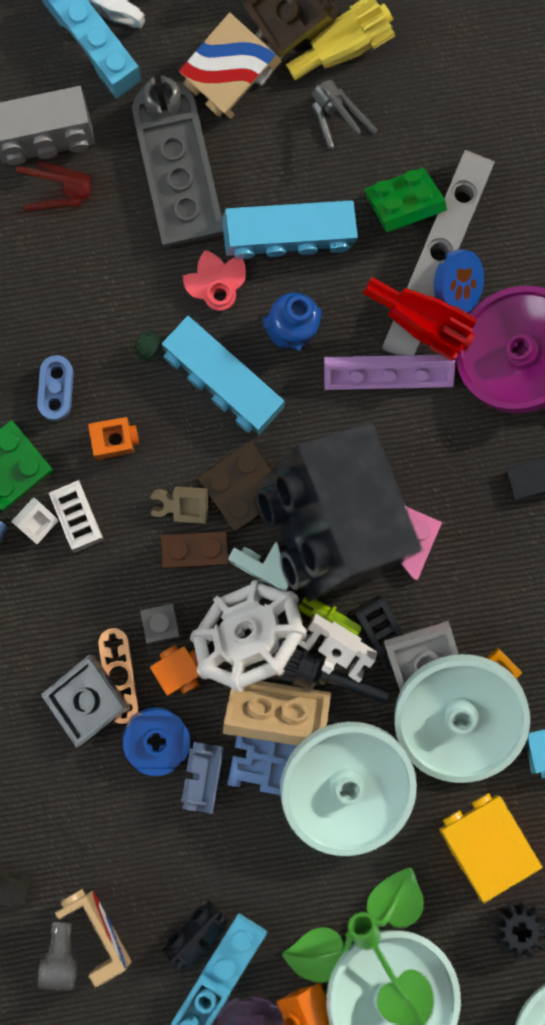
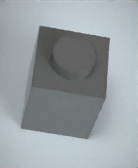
[140,604,182,645]

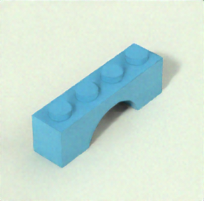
[42,0,142,99]

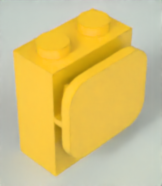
[439,793,543,903]

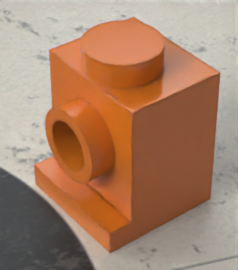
[88,417,139,461]

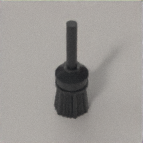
[257,638,390,703]

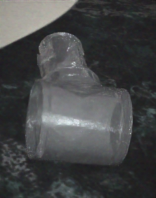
[38,922,77,991]

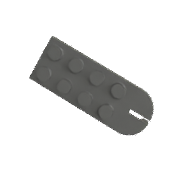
[132,76,224,248]

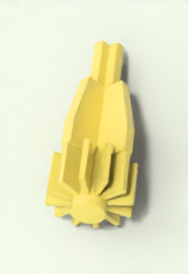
[286,0,395,80]

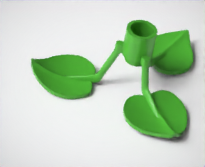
[283,868,434,1025]

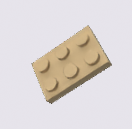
[223,681,331,746]

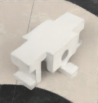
[298,614,377,682]

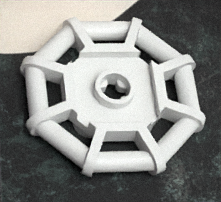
[190,580,307,692]

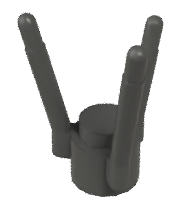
[312,80,377,150]

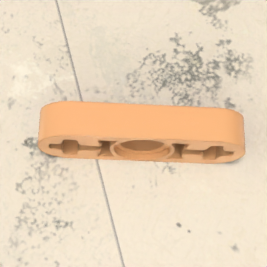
[98,628,139,724]

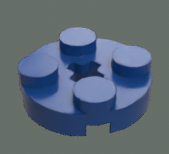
[122,707,190,776]

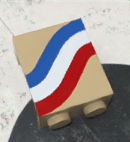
[179,12,281,119]
[55,889,132,987]

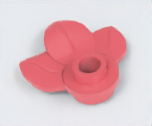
[183,250,246,311]

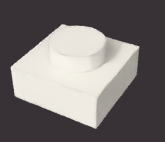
[11,497,59,544]

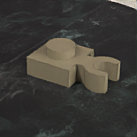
[151,487,208,524]

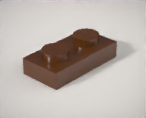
[161,531,229,569]

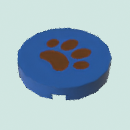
[434,249,484,313]

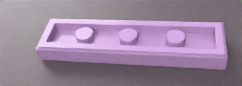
[324,355,455,390]

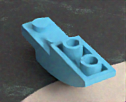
[171,913,267,1025]

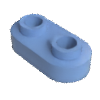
[37,355,74,421]

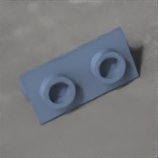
[180,742,224,814]

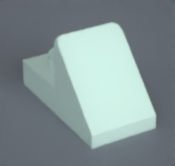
[228,542,289,592]

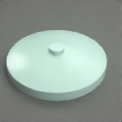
[394,654,530,783]
[280,722,417,856]
[326,930,461,1025]

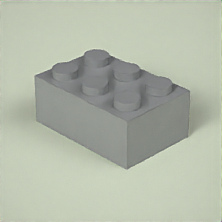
[0,85,95,165]

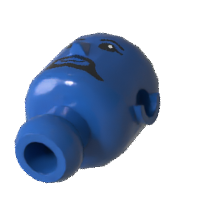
[262,292,323,351]

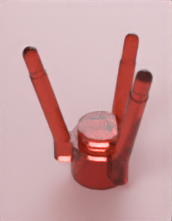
[16,161,92,210]

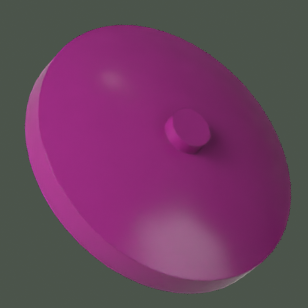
[456,286,545,413]

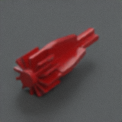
[362,277,477,361]

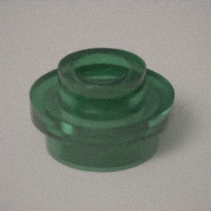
[133,330,161,361]

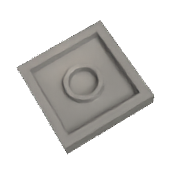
[384,621,459,691]

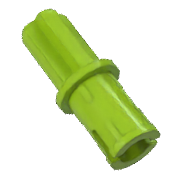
[298,597,362,636]

